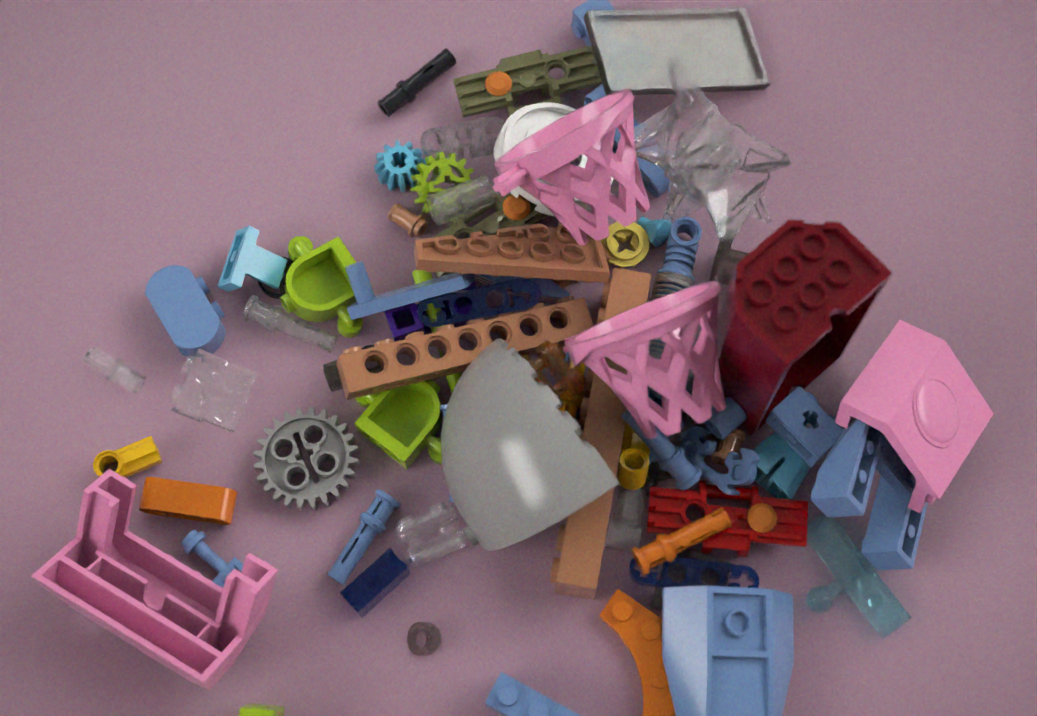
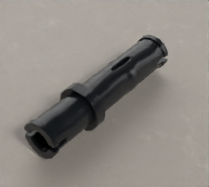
[377,48,457,117]

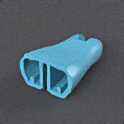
[753,422,811,500]

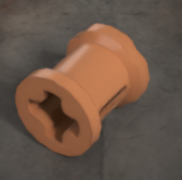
[711,429,746,466]

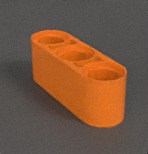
[138,477,238,525]

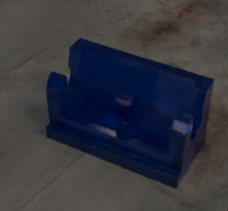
[339,547,411,618]

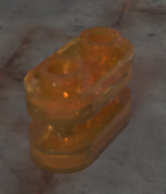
[522,340,586,409]

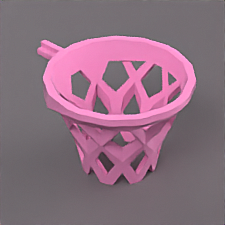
[492,88,650,245]
[562,281,726,439]

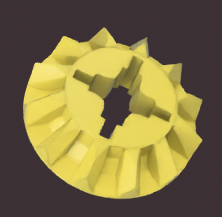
[601,222,650,269]

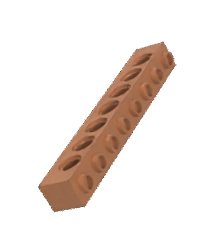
[336,296,594,400]

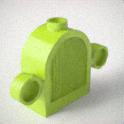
[280,236,372,338]
[354,380,442,469]

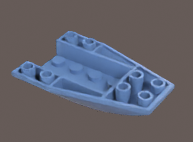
[662,586,794,716]

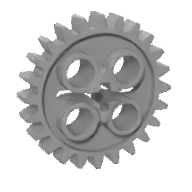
[253,406,359,511]

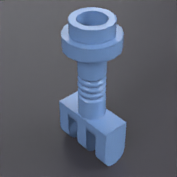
[181,529,244,588]

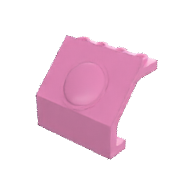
[835,320,994,513]

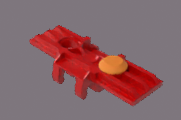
[647,480,808,557]

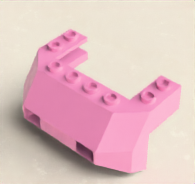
[32,469,278,690]

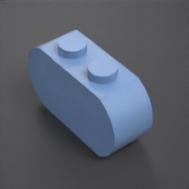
[145,265,226,358]

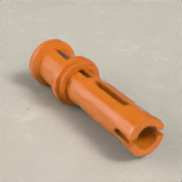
[631,507,732,576]

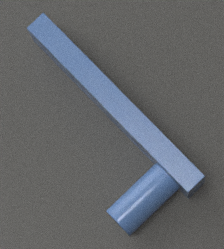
[345,261,475,320]

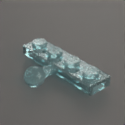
[806,513,912,639]

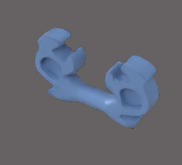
[680,426,760,495]

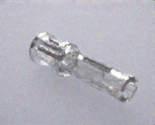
[242,295,338,353]

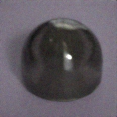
[407,622,442,656]

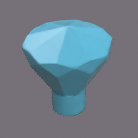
[637,216,672,247]

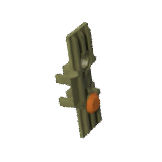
[453,45,603,118]
[434,190,549,278]

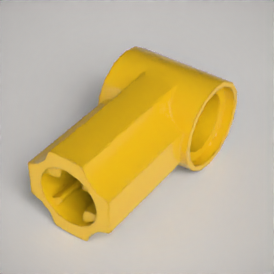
[617,424,650,490]
[93,436,163,478]

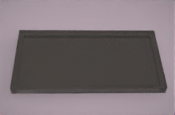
[583,8,770,96]

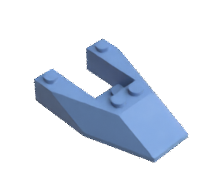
[811,418,928,570]

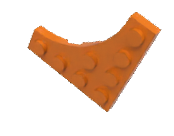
[599,589,676,716]

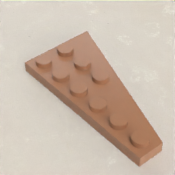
[414,221,610,283]

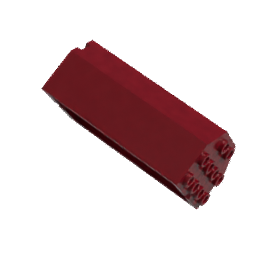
[717,219,892,436]

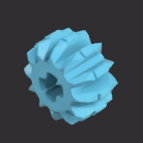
[374,140,426,193]

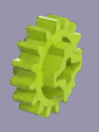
[410,152,478,219]

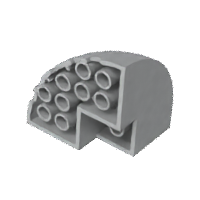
[441,338,619,551]

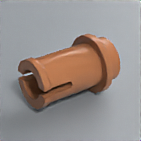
[388,203,428,238]

